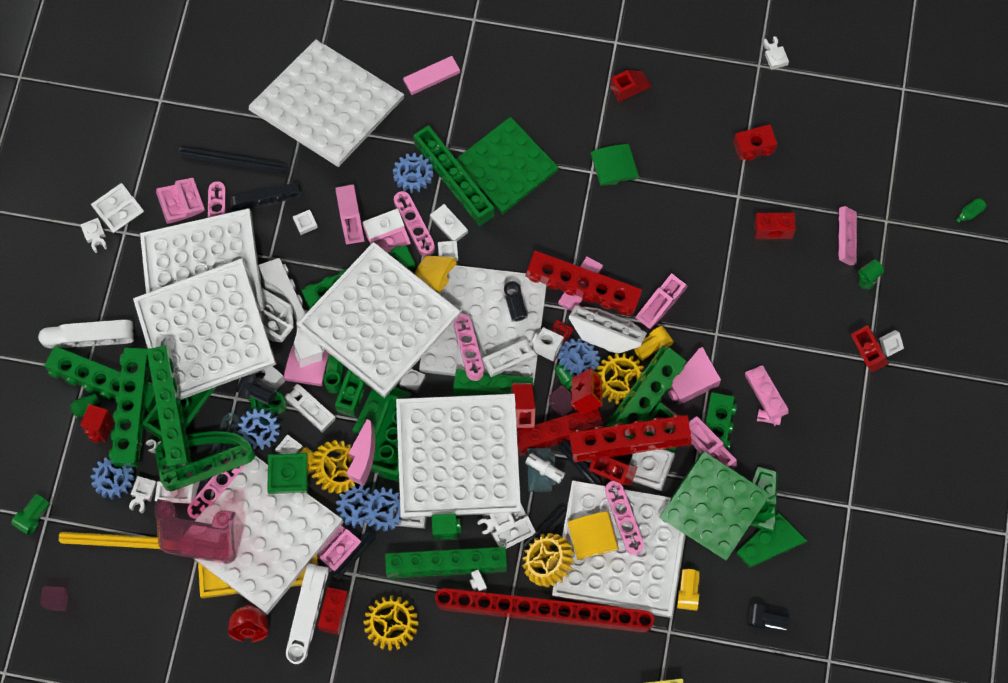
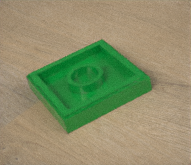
[267,453,308,494]

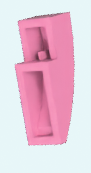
[635,273,688,329]
[689,416,737,469]
[346,419,375,486]

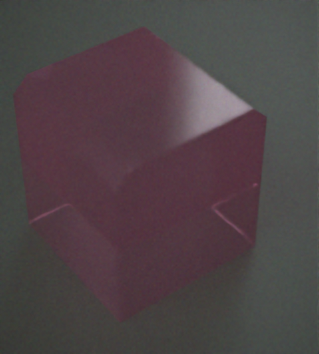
[549,386,573,417]
[40,586,69,611]

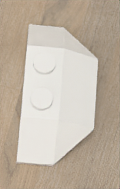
[260,288,294,342]
[569,305,647,354]

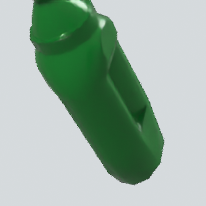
[956,198,987,223]

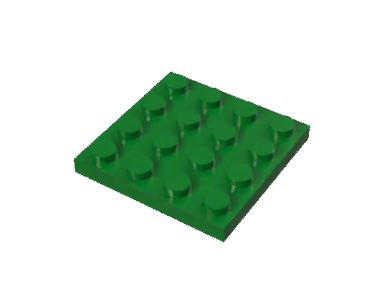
[456,117,559,215]
[659,451,770,560]

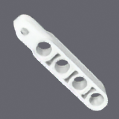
[38,320,134,348]
[286,563,329,664]

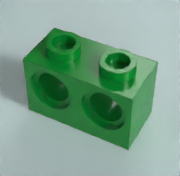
[432,513,461,540]

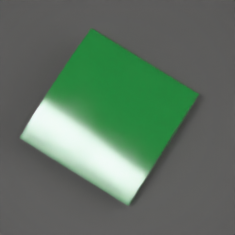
[591,144,639,186]

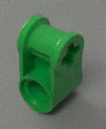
[248,392,287,415]

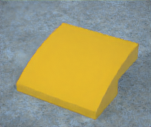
[414,256,457,293]
[567,511,619,560]

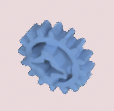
[393,153,433,193]
[557,339,600,375]
[238,407,281,450]
[90,457,135,500]
[336,485,379,528]
[362,487,401,532]

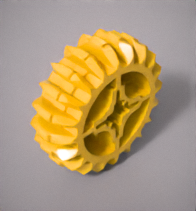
[596,353,644,405]
[310,440,356,494]
[522,533,575,587]
[364,596,418,651]

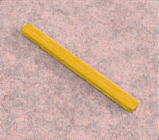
[59,532,177,550]

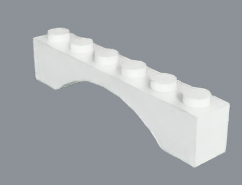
[258,258,324,368]

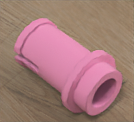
[757,409,782,426]

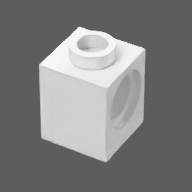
[532,327,564,361]

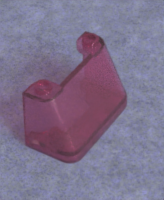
[155,499,244,564]

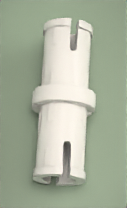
[525,453,565,484]

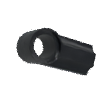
[504,281,528,322]
[235,375,277,405]
[747,604,789,632]

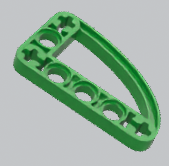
[155,431,255,492]

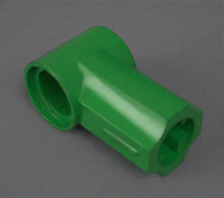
[858,259,884,290]
[323,353,344,394]
[11,494,51,536]

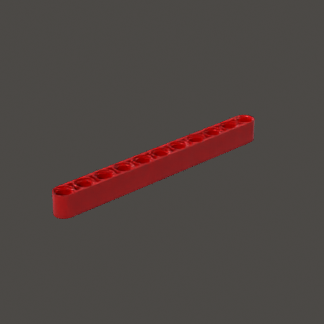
[435,588,654,632]

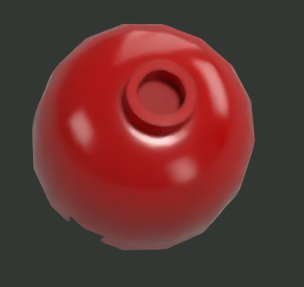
[228,605,269,642]

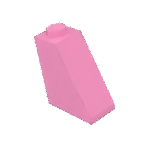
[335,184,364,245]
[668,347,721,405]

